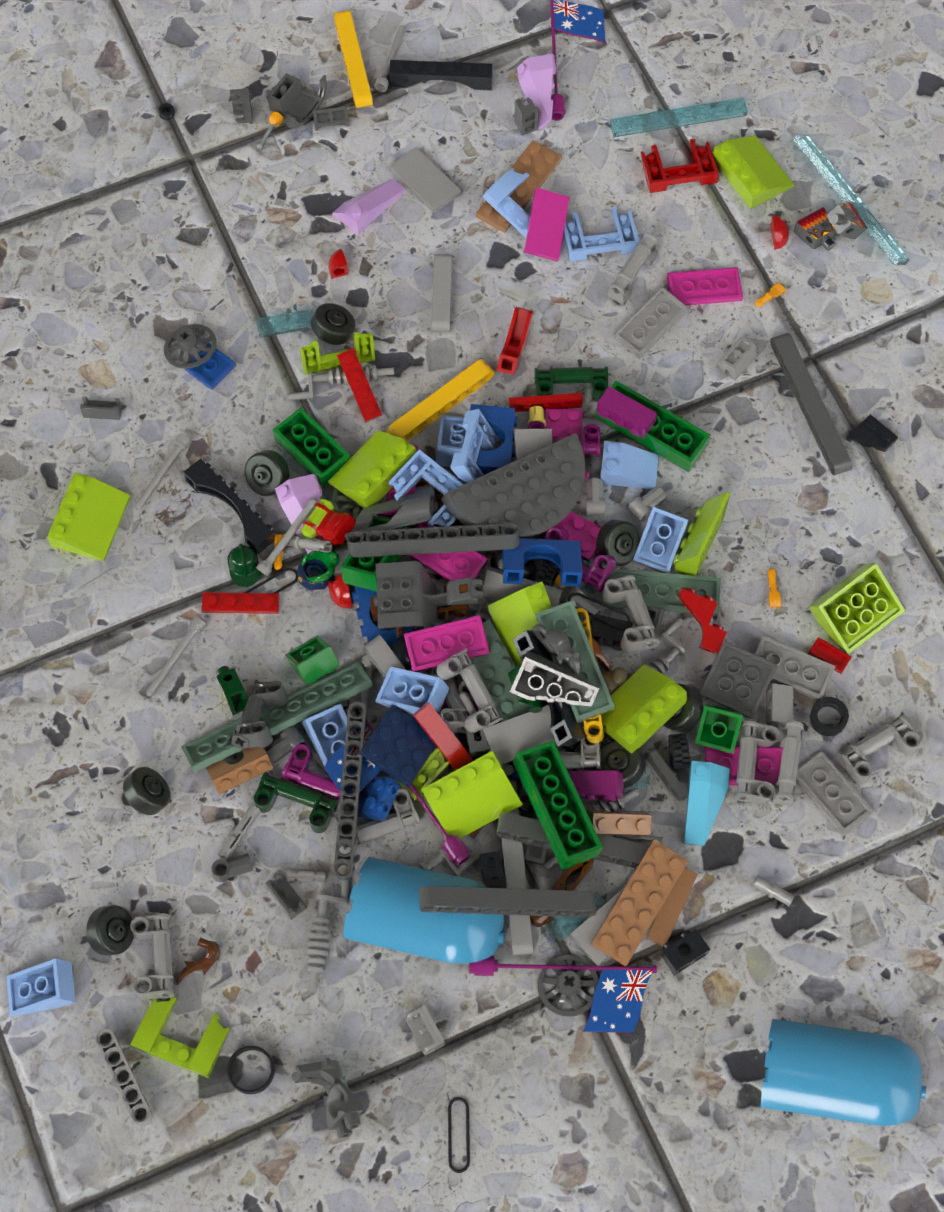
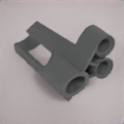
[345,484,439,540]

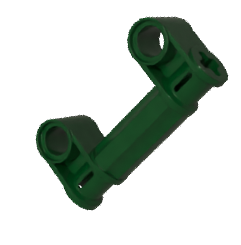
[534,366,608,402]
[254,772,339,833]

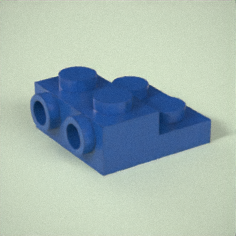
[353,776,401,821]

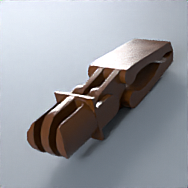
[530,859,594,927]

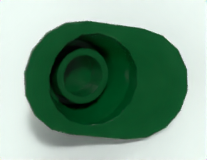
[228,544,260,587]

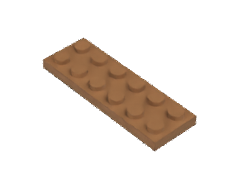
[476,140,562,233]
[590,839,688,967]

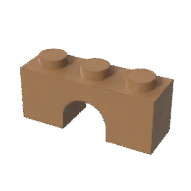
[206,747,273,794]
[587,809,652,835]

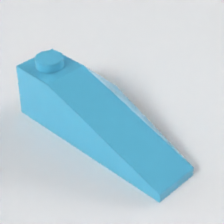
[684,761,730,846]

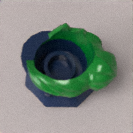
[297,550,340,591]

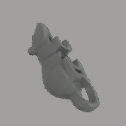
[532,624,581,675]

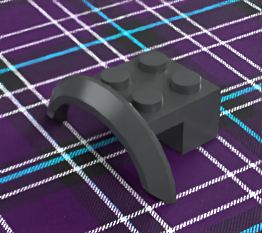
[267,73,327,129]

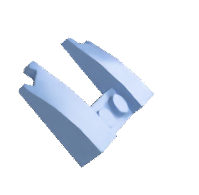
[483,168,530,238]
[563,207,639,262]
[450,409,500,484]
[388,450,464,527]

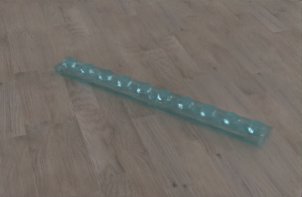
[793,134,909,265]

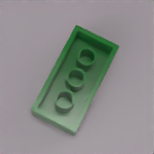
[273,407,350,488]
[341,516,408,592]

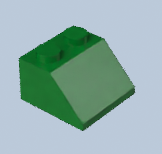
[285,635,340,685]
[695,703,744,754]

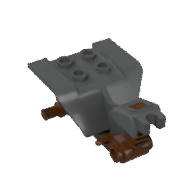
[370,561,483,639]

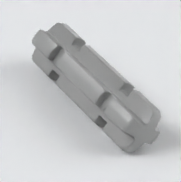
[286,868,326,883]

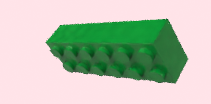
[595,381,711,472]
[513,741,603,870]

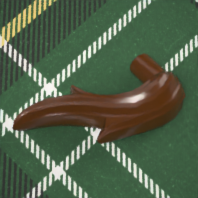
[177,937,220,985]

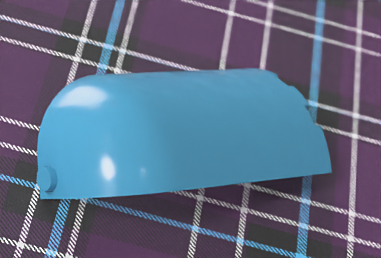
[343,857,506,964]
[761,1019,926,1126]

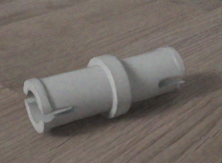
[753,875,795,906]

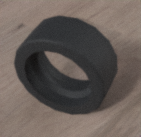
[810,697,849,736]

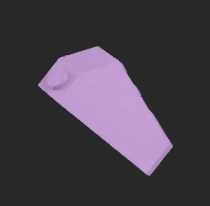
[517,54,556,130]
[333,179,406,234]
[275,474,323,554]

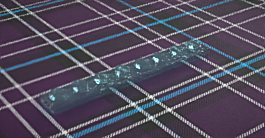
[610,98,748,137]

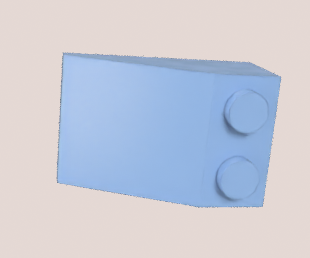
[436,415,467,466]
[600,441,659,489]
[633,507,691,573]
[375,666,449,718]
[302,704,354,766]
[7,958,75,1017]

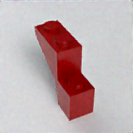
[496,307,533,375]
[679,587,727,655]

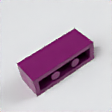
[596,387,657,438]
[568,771,624,802]

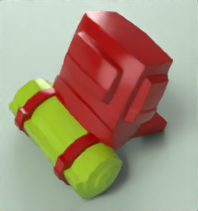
[300,499,356,547]

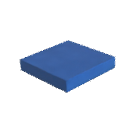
[185,343,236,390]

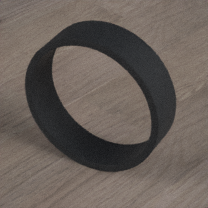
[227,1046,275,1094]

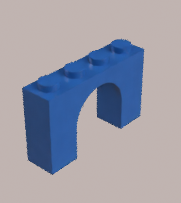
[470,404,518,475]
[502,538,582,587]
[352,586,413,647]

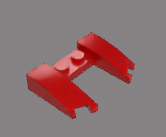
[641,139,719,193]

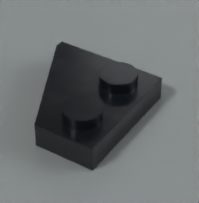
[846,414,898,452]

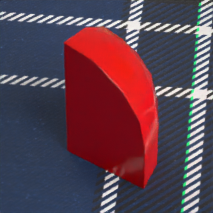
[770,216,789,250]
[328,249,349,279]
[328,574,352,608]

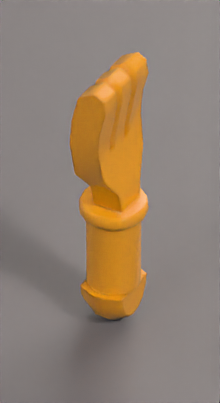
[755,282,786,307]
[273,534,285,570]
[767,568,781,607]

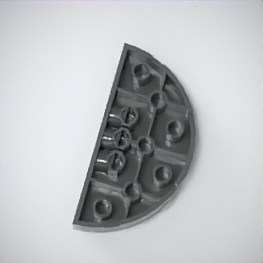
[441,433,585,539]

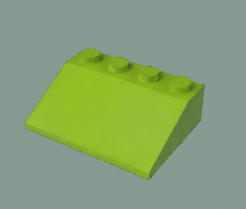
[713,135,794,209]
[328,430,417,508]
[47,472,131,561]
[673,492,731,576]
[808,563,905,654]
[487,582,552,667]
[601,664,687,754]
[422,751,523,839]

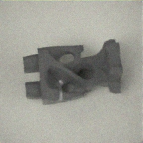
[291,1057,363,1138]

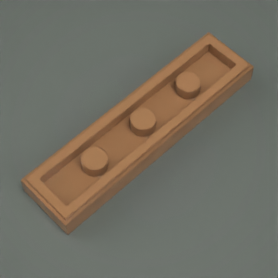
[647,868,698,946]

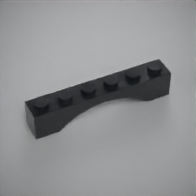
[389,60,493,91]
[183,459,275,555]
[513,630,587,747]

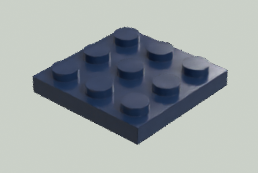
[359,704,436,788]

